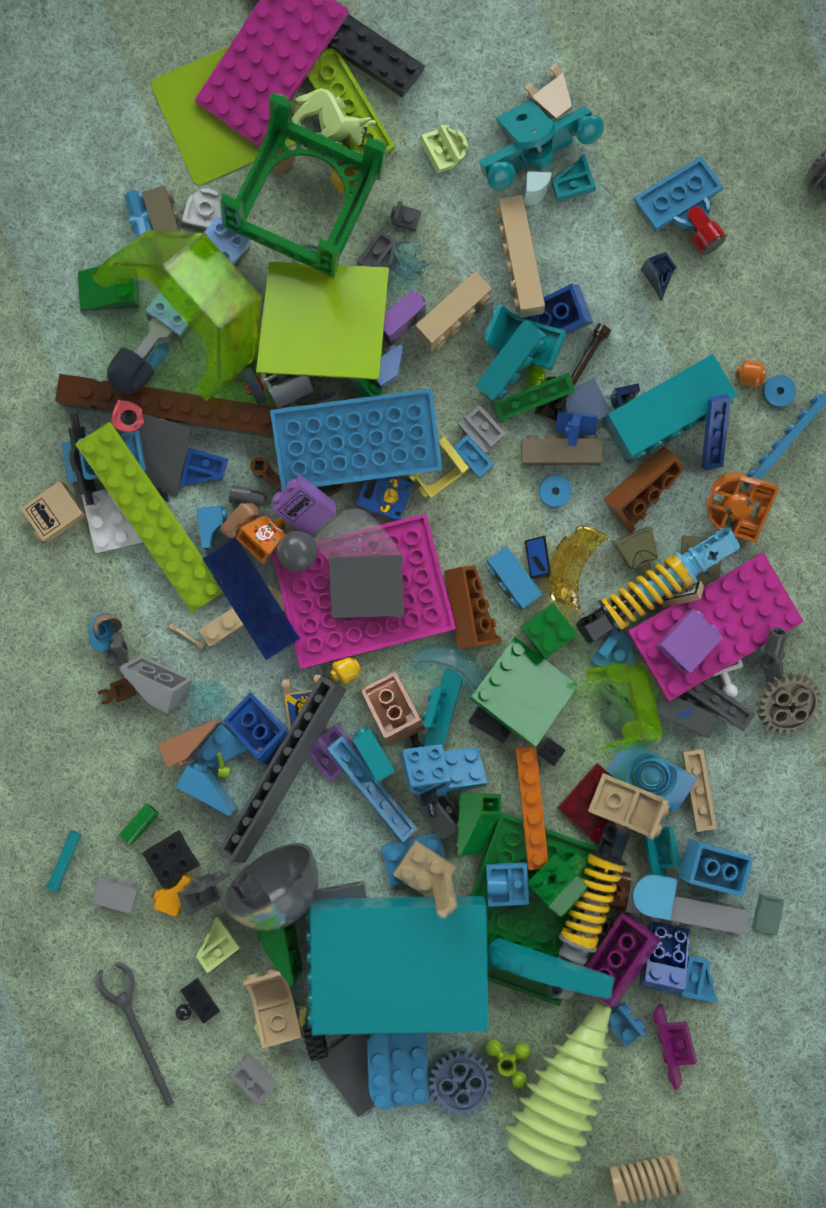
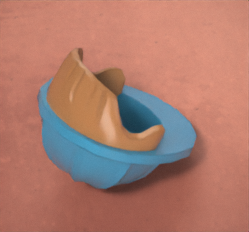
[88,612,123,652]

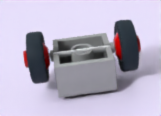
[242,368,316,408]

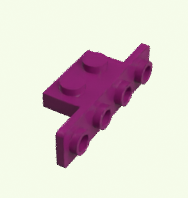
[653,1004,697,1090]

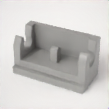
[229,1053,277,1105]

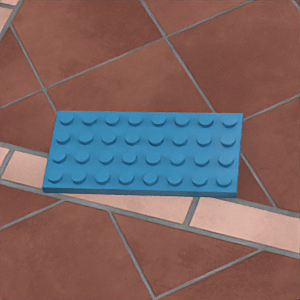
[270,388,442,491]

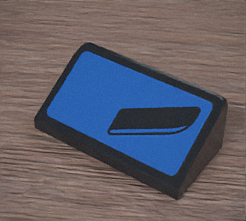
[525,536,551,579]

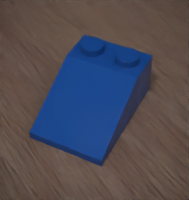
[522,284,593,334]
[223,692,289,765]

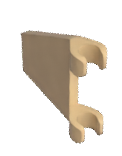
[524,63,572,121]

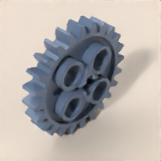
[429,1048,494,1117]

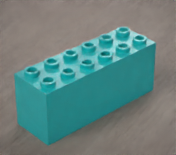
[602,354,738,462]

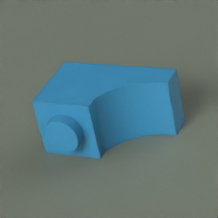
[196,505,228,550]

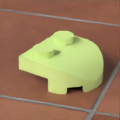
[419,125,468,174]

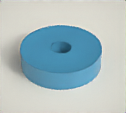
[763,375,796,408]
[539,475,572,508]

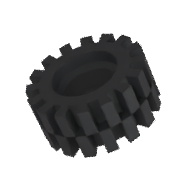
[303,1023,329,1062]

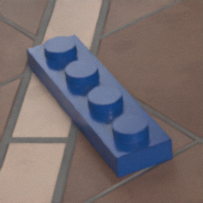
[701,394,731,471]

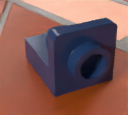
[610,383,640,409]

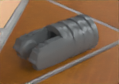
[229,485,268,506]

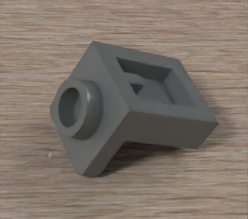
[390,201,421,232]
[107,632,129,666]

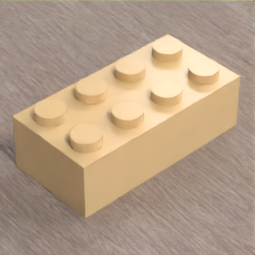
[415,271,492,352]

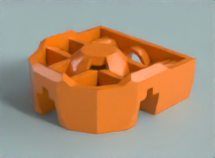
[706,471,779,543]

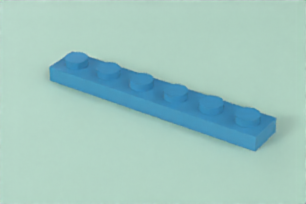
[743,391,826,487]
[325,736,417,842]

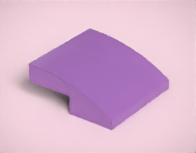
[308,723,361,782]

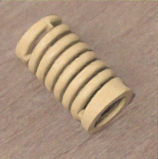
[609,1154,683,1207]

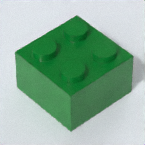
[519,603,578,659]

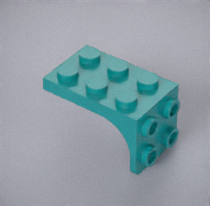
[484,304,567,371]

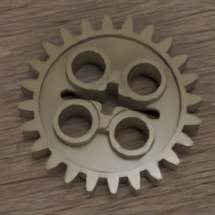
[756,672,823,735]

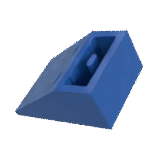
[639,921,690,995]

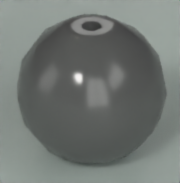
[276,531,318,573]

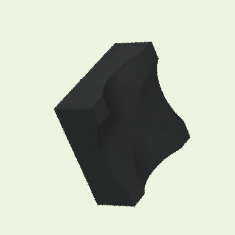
[468,706,511,744]
[142,830,200,888]

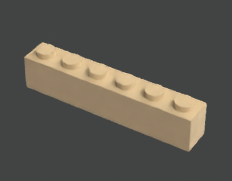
[495,195,545,318]

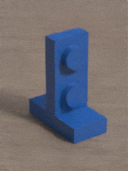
[556,411,598,446]

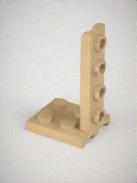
[393,840,457,918]

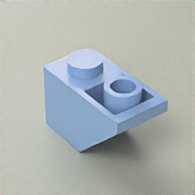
[374,344,403,390]

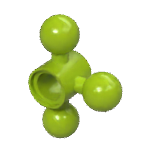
[486,1039,530,1088]

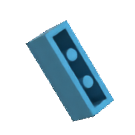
[486,546,542,609]

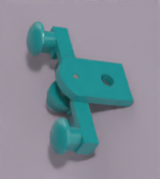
[479,100,604,191]

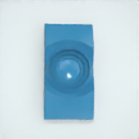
[606,737,697,812]

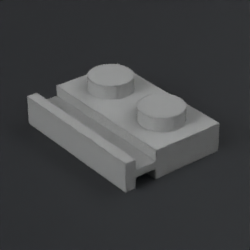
[458,405,506,453]

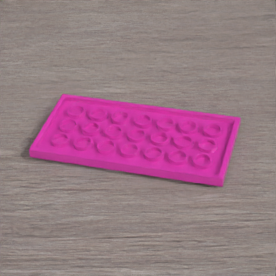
[194,0,349,148]
[627,552,804,701]

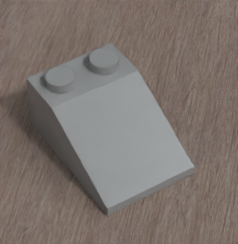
[119,656,192,713]

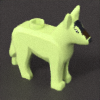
[291,88,376,149]

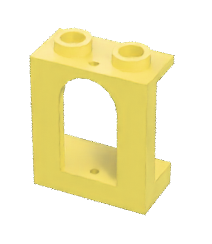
[407,436,469,499]

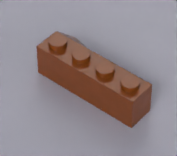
[603,447,684,533]
[445,565,502,650]

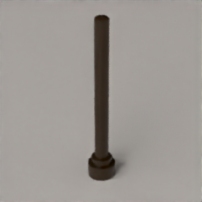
[554,323,611,410]

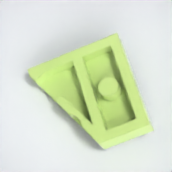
[196,916,241,973]

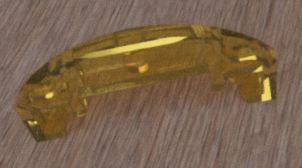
[547,525,609,610]

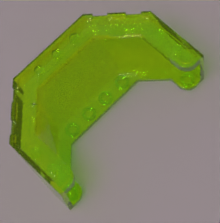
[91,230,261,402]

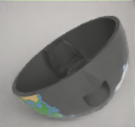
[224,843,319,931]

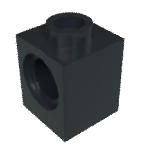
[537,737,566,766]

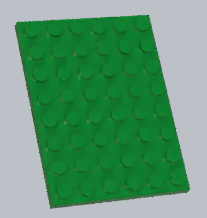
[470,812,598,1006]

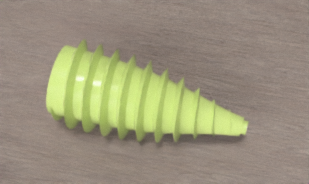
[505,1000,611,1177]

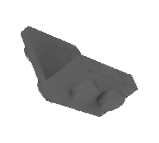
[177,870,231,916]

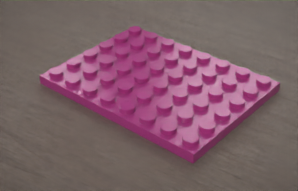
[272,513,456,669]

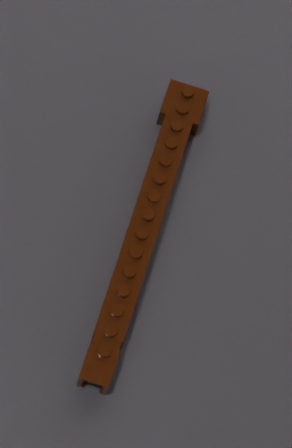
[55,374,282,438]

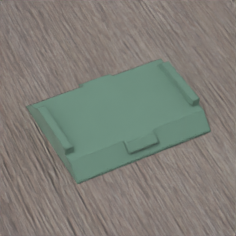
[752,894,785,935]

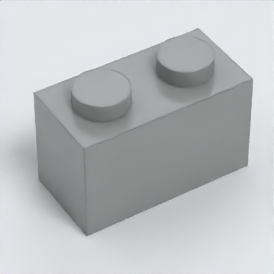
[91,874,141,914]

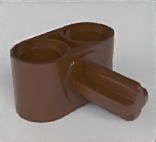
[607,871,631,910]

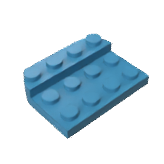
[366,1033,430,1110]

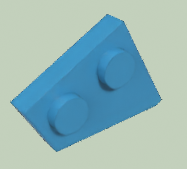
[195,724,248,768]
[679,955,718,1002]

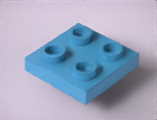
[486,862,529,907]

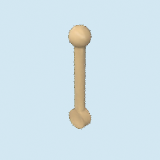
[168,623,205,650]

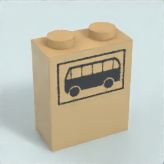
[20,481,86,543]

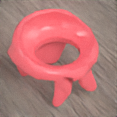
[111,400,144,433]

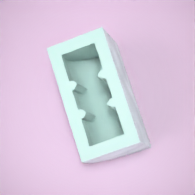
[523,171,552,205]

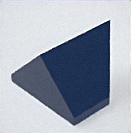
[641,252,677,300]

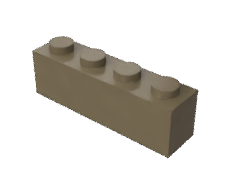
[142,185,190,273]
[521,435,603,465]

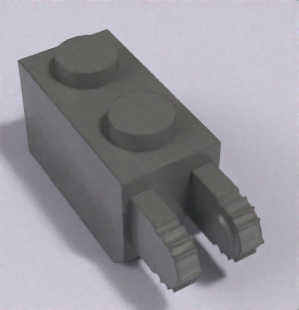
[413,793,459,840]

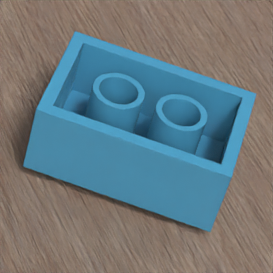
[678,838,754,897]

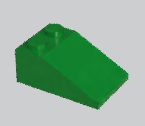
[78,261,140,311]
[257,922,303,986]

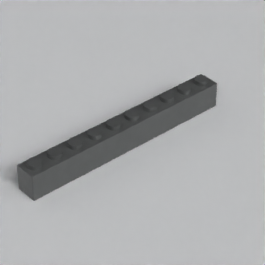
[218,676,347,863]

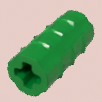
[119,803,159,845]

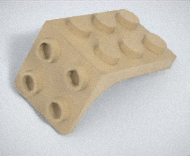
[588,773,670,840]
[242,968,303,1049]

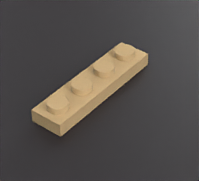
[682,749,717,832]

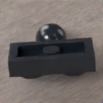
[175,977,220,1024]

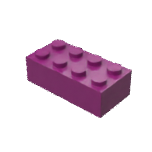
[585,913,661,1007]

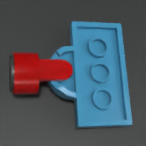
[634,156,726,255]

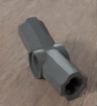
[759,627,789,685]

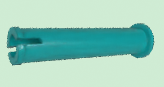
[45,830,82,892]

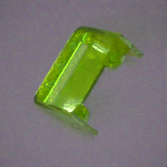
[585,663,663,755]

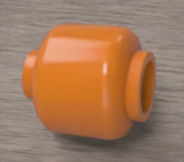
[735,360,767,388]

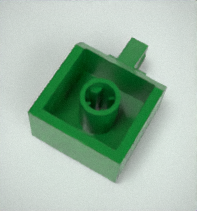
[528,853,587,917]

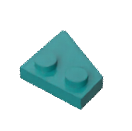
[552,154,596,202]

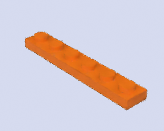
[515,746,548,870]

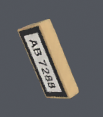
[662,581,704,607]

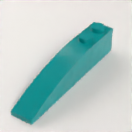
[487,938,614,999]

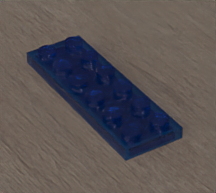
[203,537,301,660]

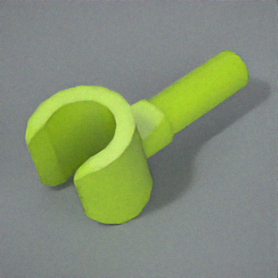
[216,752,231,779]

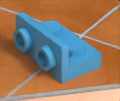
[608,1002,647,1047]

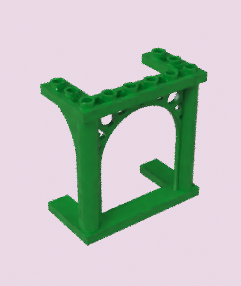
[220,92,387,278]

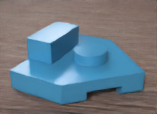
[591,628,635,671]

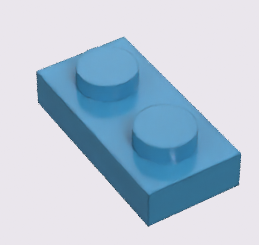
[453,435,494,478]

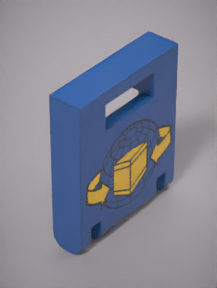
[355,476,413,520]

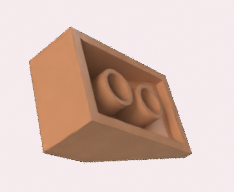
[360,671,425,747]
[158,717,222,768]

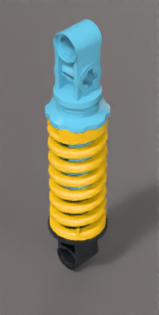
[576,527,740,643]

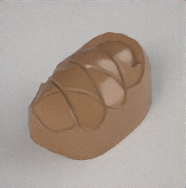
[219,503,260,539]

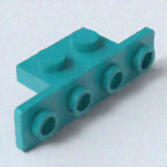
[422,669,464,748]
[643,826,681,877]

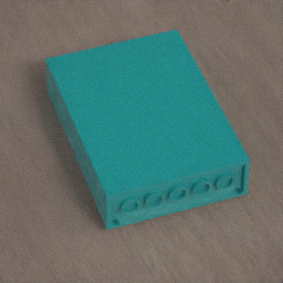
[306,896,489,1035]

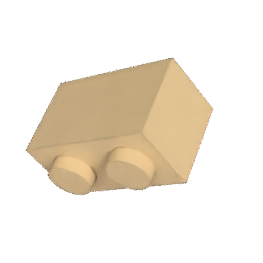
[199,608,246,647]

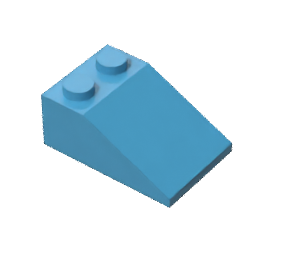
[176,761,238,816]

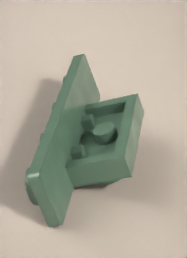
[598,680,664,742]

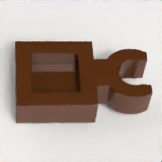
[98,677,137,705]

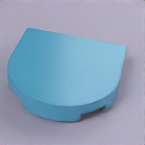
[632,874,677,920]

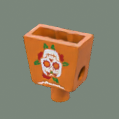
[236,516,286,564]

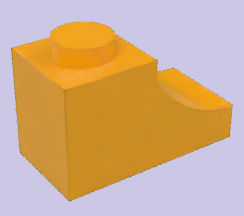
[153,873,194,917]

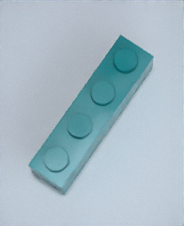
[475,321,547,401]

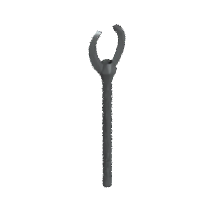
[96,962,174,1106]

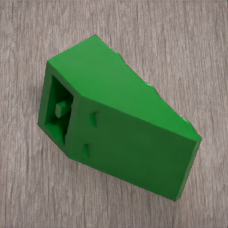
[457,793,501,855]

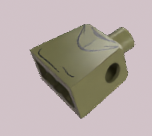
[612,527,658,577]

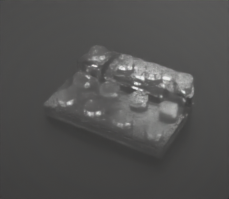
[314,509,404,564]

